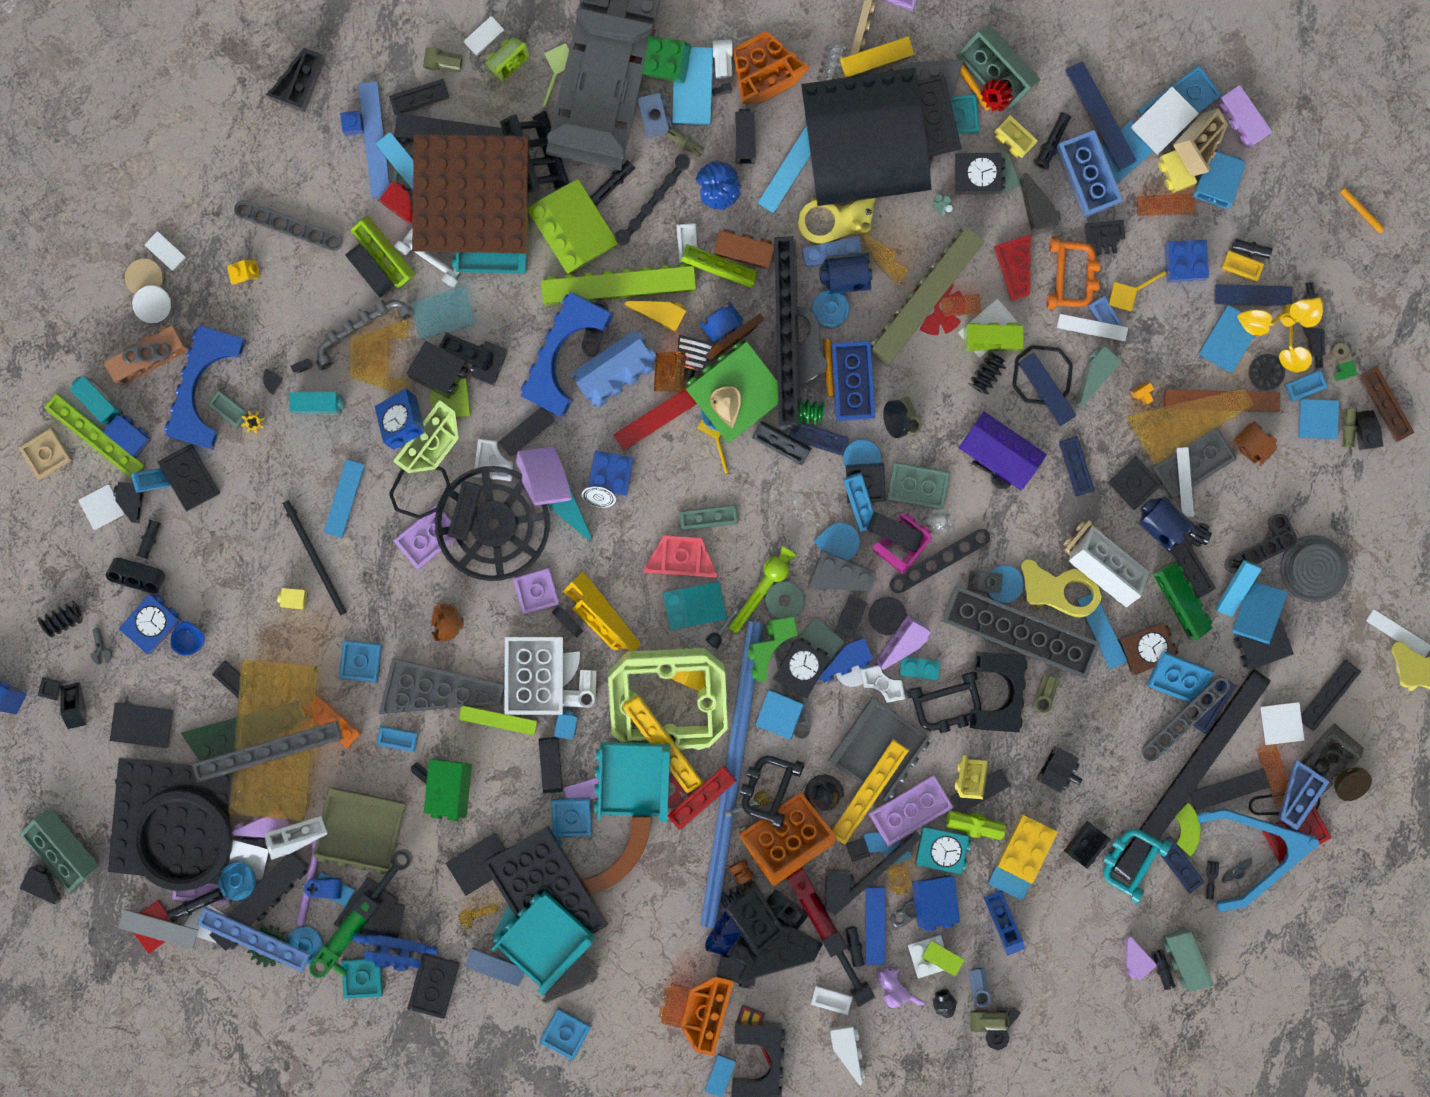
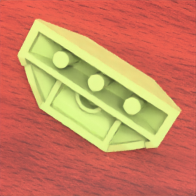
[393,400,459,473]

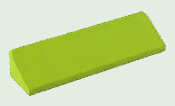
[350,216,416,289]
[459,706,537,735]

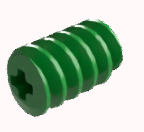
[800,398,825,425]

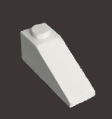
[265,816,327,860]

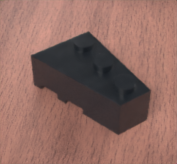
[266,48,325,112]

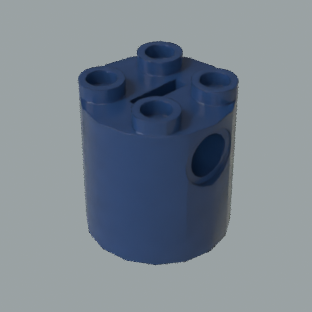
[819,252,872,294]
[1138,496,1195,552]

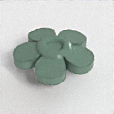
[932,194,954,216]

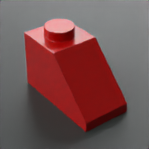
[377,181,413,223]

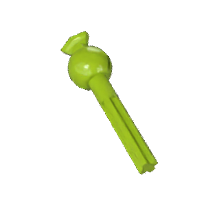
[728,546,797,634]

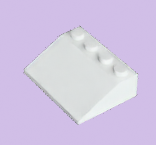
[504,637,563,715]

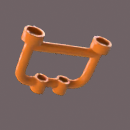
[1046,236,1100,309]

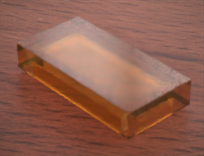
[941,294,981,318]

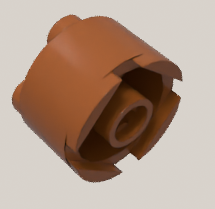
[1232,421,1277,466]

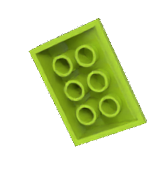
[528,179,618,274]

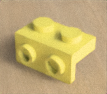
[994,115,1038,159]
[955,755,988,799]

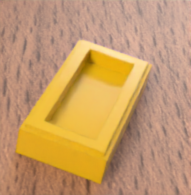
[1221,250,1264,282]

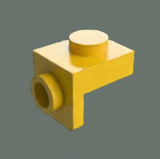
[227,260,260,285]

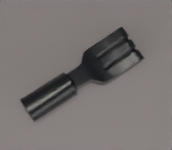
[1206,861,1219,900]

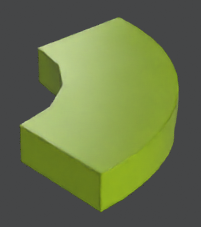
[1175,802,1201,857]

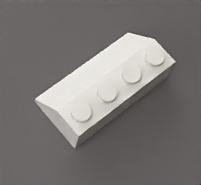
[1069,526,1149,607]

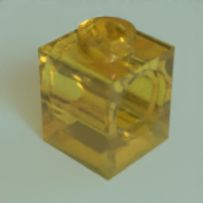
[886,864,911,895]

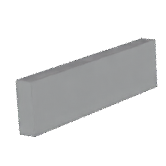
[118,909,199,949]

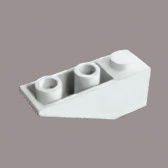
[830,1024,865,1085]

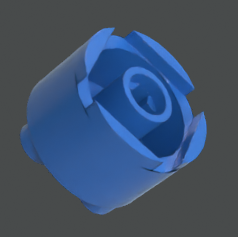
[700,301,744,343]

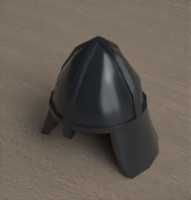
[804,774,844,811]

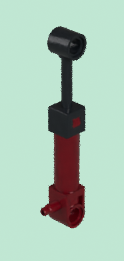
[786,867,876,1007]

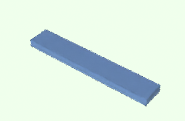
[358,82,390,198]
[197,907,311,972]

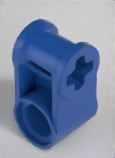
[304,878,342,899]

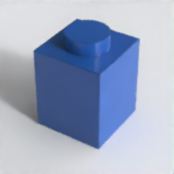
[340,110,364,136]

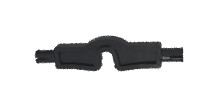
[1303,282,1326,369]

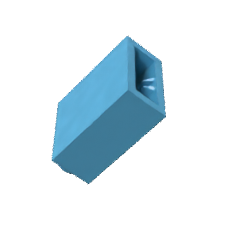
[1192,150,1246,209]

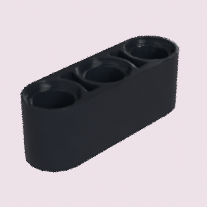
[345,243,395,297]
[582,301,609,357]
[866,512,924,552]
[105,557,166,594]
[539,737,563,794]

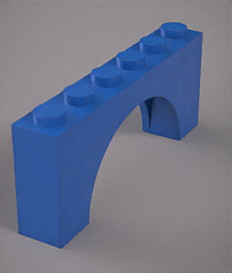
[520,292,615,417]
[164,326,246,450]

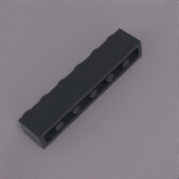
[394,113,504,144]
[209,851,309,951]

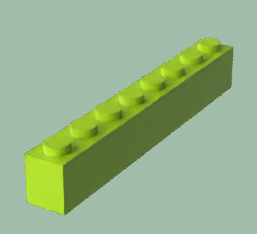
[541,263,696,305]

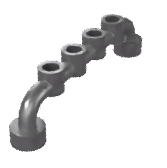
[316,300,415,370]

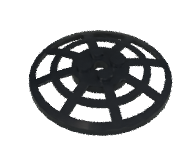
[435,466,550,581]

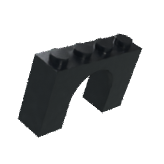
[970,652,1027,733]
[731,1021,785,1097]

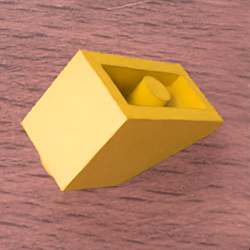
[670,670,706,691]

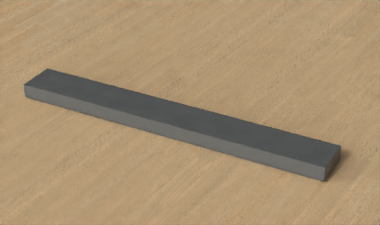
[192,721,343,782]

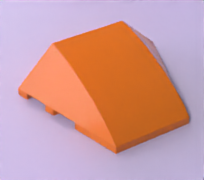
[732,31,810,104]

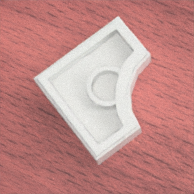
[473,439,514,482]

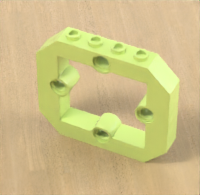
[608,648,728,751]

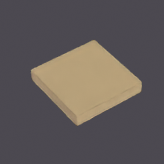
[18,428,72,480]

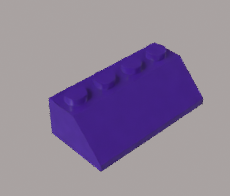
[958,411,1047,491]

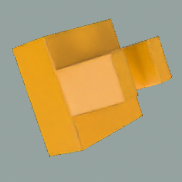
[1130,381,1154,404]

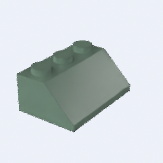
[1163,927,1214,992]

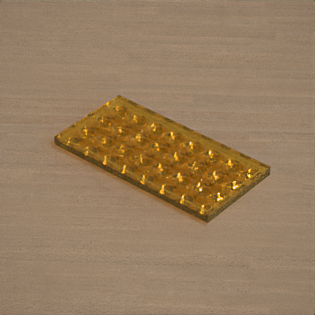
[229,660,317,821]

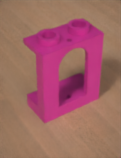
[873,512,932,574]

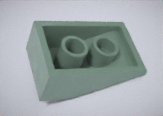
[1076,346,1122,408]

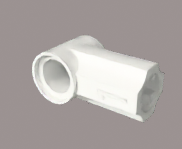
[713,40,732,79]

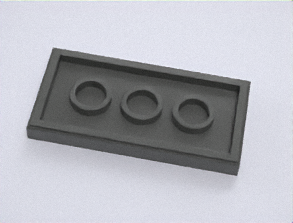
[1151,427,1237,500]

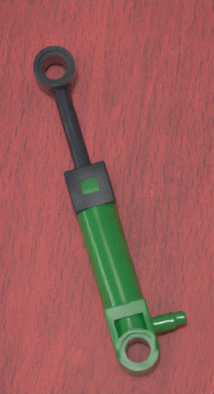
[309,849,413,978]

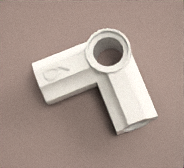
[563,670,597,708]

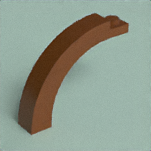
[581,816,651,894]

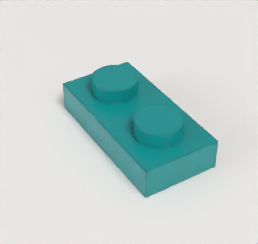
[899,657,940,680]

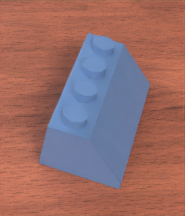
[1056,130,1123,218]

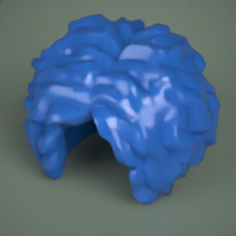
[696,160,741,210]

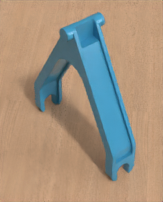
[1197,809,1319,912]

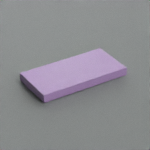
[868,774,954,847]

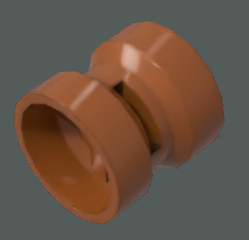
[729,859,754,885]

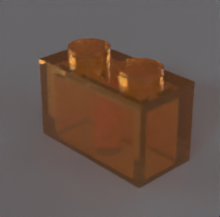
[658,983,691,1028]

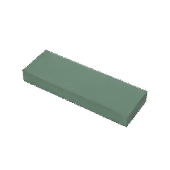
[679,505,738,531]

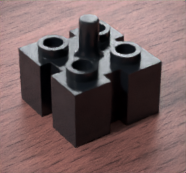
[1036,746,1082,793]

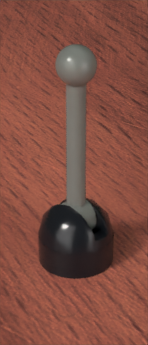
[705,607,740,649]

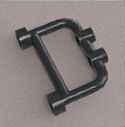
[906,671,982,733]
[740,755,805,829]

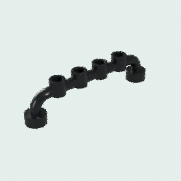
[615,154,690,246]

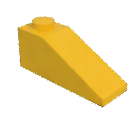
[625,301,687,333]

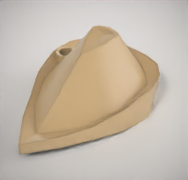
[709,386,741,428]

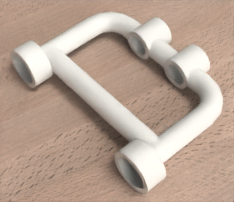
[394,228,460,288]

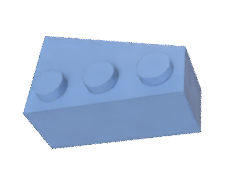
[1278,760,1329,830]

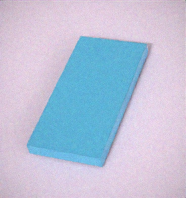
[672,47,713,125]

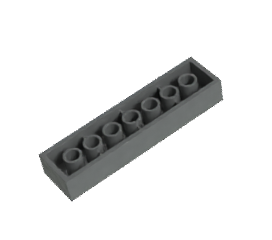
[941,586,1100,679]

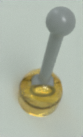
[725,790,770,818]

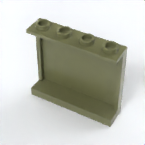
[313,787,405,874]

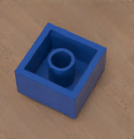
[1164,239,1209,283]
[589,451,634,496]

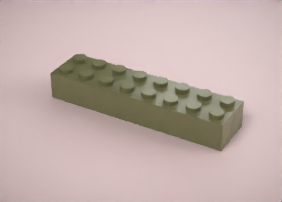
[871,227,985,366]

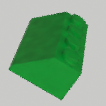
[1152,561,1213,640]

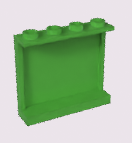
[684,340,778,443]

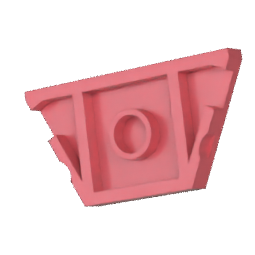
[643,535,717,578]

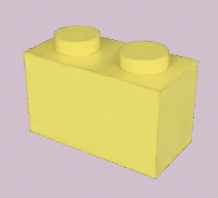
[1158,150,1197,194]

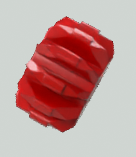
[980,78,1014,112]

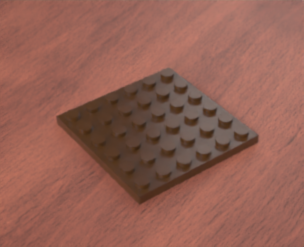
[412,135,529,254]

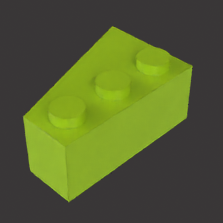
[964,322,1024,351]

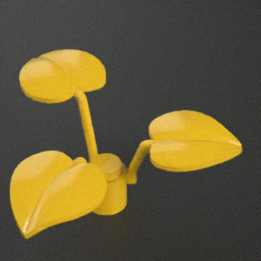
[1237,297,1323,373]

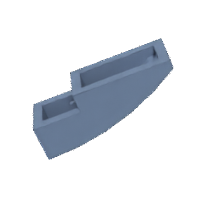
[464,947,524,986]

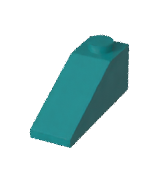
[548,486,592,541]

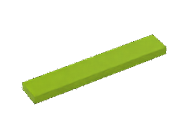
[44,393,146,479]

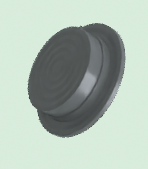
[1281,536,1348,602]

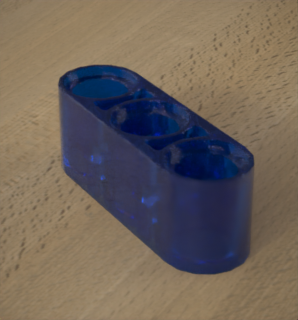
[705,910,741,956]

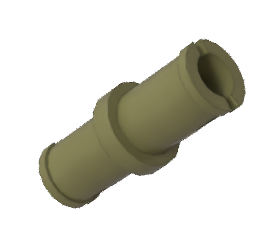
[666,127,705,158]
[1342,408,1357,447]

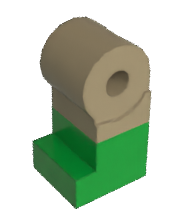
[1329,343,1357,382]

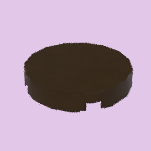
[1334,767,1372,801]

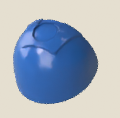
[170,621,205,656]

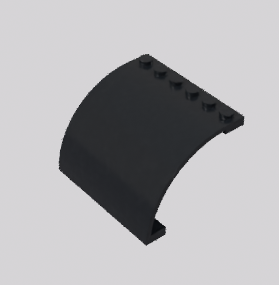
[801,68,932,206]

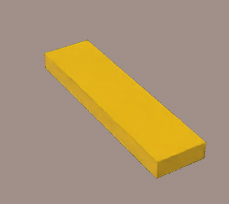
[840,36,914,77]

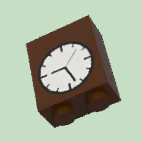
[1118,623,1178,675]

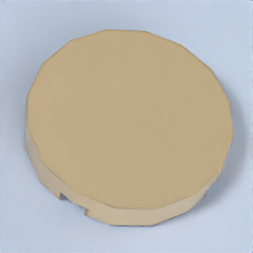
[125,259,164,294]

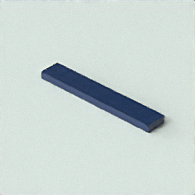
[1065,61,1137,170]

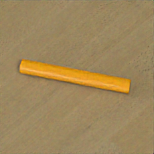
[960,64,991,111]
[1339,188,1385,233]
[823,339,834,397]

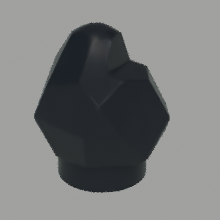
[933,989,957,1018]

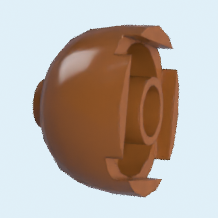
[431,603,464,642]

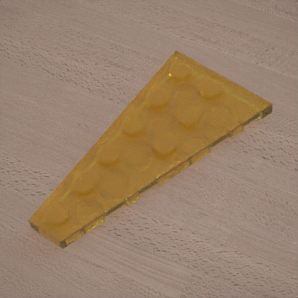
[1125,388,1254,465]

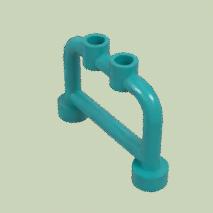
[1103,829,1172,904]

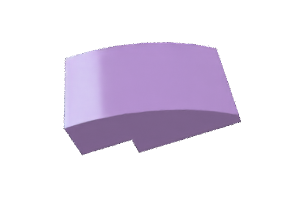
[516,446,571,505]

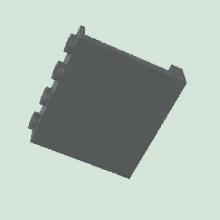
[828,697,930,801]

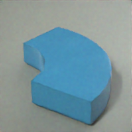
[863,832,912,864]

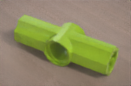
[946,810,1006,840]

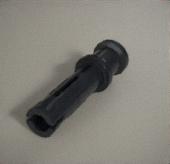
[1033,112,1071,170]

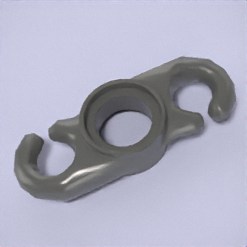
[122,343,171,364]
[891,897,916,927]

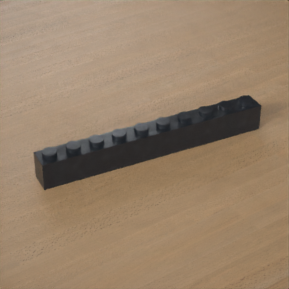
[774,236,801,430]

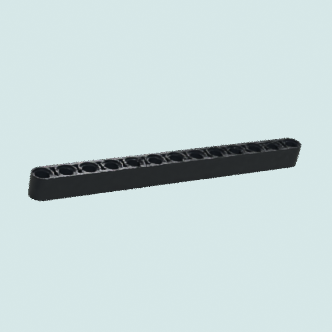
[1112,669,1271,881]

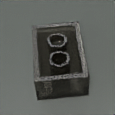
[1019,173,1061,235]
[1300,723,1364,794]
[542,953,599,1003]

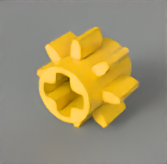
[241,410,264,434]

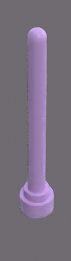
[296,840,318,927]

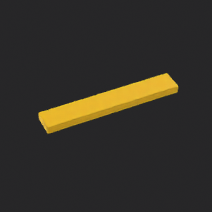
[622,694,703,794]
[832,739,909,845]

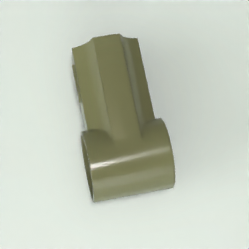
[423,47,463,72]
[899,396,922,436]
[1033,675,1060,713]
[970,1010,1009,1032]

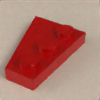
[994,234,1031,301]

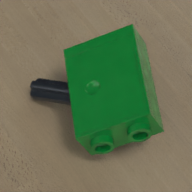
[411,759,472,821]

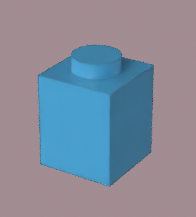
[554,710,578,740]

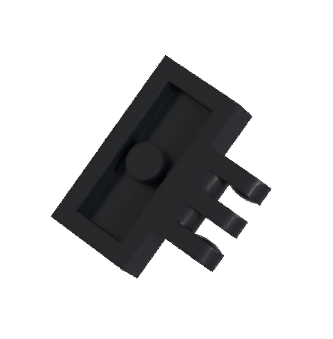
[1084,220,1125,255]

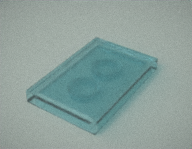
[409,287,475,340]

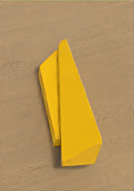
[562,572,641,652]

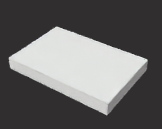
[1131,87,1199,155]

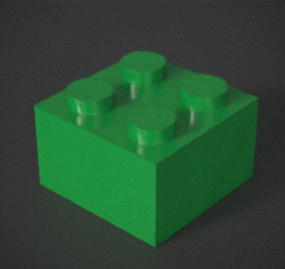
[642,36,692,83]

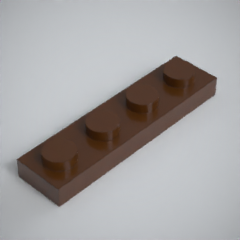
[1359,366,1415,442]

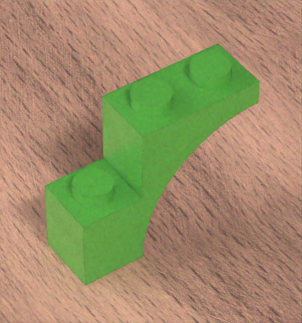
[747,616,798,682]

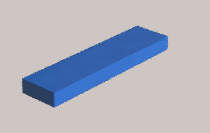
[865,887,885,965]

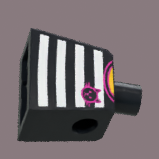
[676,335,715,381]

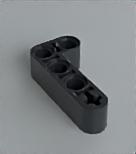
[1224,514,1297,573]

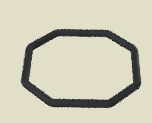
[1012,345,1073,405]
[389,466,451,519]

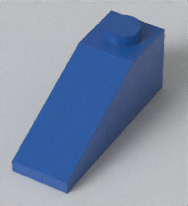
[984,891,1025,956]

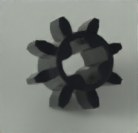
[1188,523,1212,547]

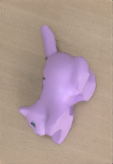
[876,968,925,1008]

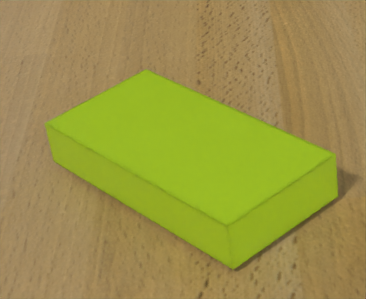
[921,940,965,977]

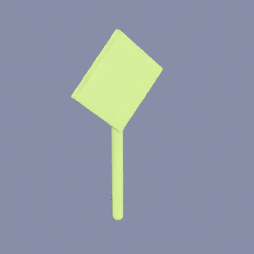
[543,43,569,108]

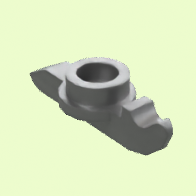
[1222,858,1253,883]

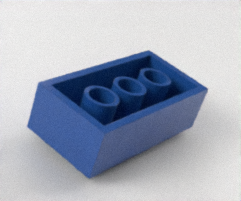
[831,341,875,422]

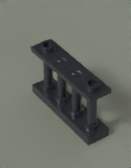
[500,111,569,194]

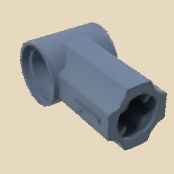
[968,967,991,1007]

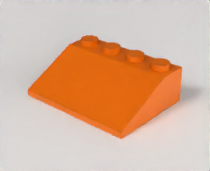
[739,792,836,887]

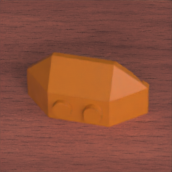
[680,976,734,1056]

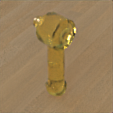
[458,904,498,929]

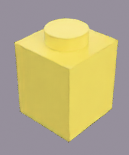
[277,588,308,609]

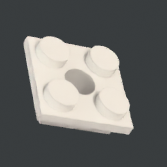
[908,935,945,978]

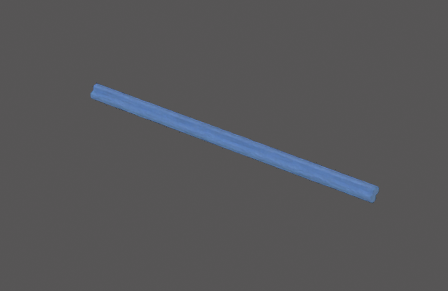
[700,621,764,928]

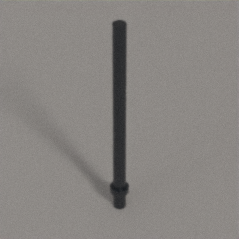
[282,500,347,616]

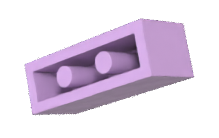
[1217,85,1272,148]

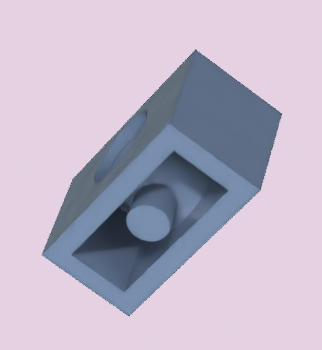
[637,93,672,138]

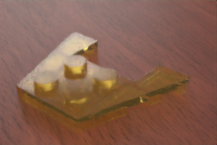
[350,321,408,393]

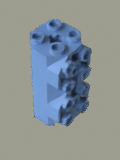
[570,330,657,408]

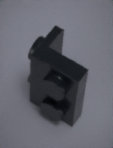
[1064,821,1110,869]

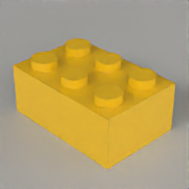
[995,813,1058,884]

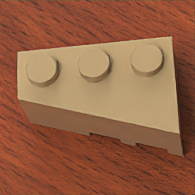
[1173,108,1228,176]

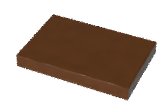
[706,313,764,361]

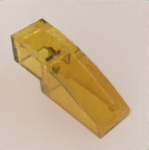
[862,233,909,285]

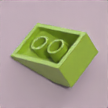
[485,37,530,83]

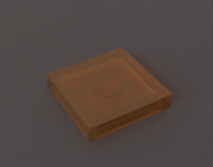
[654,352,686,392]

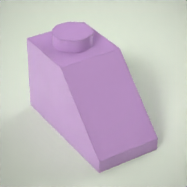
[1124,935,1157,981]

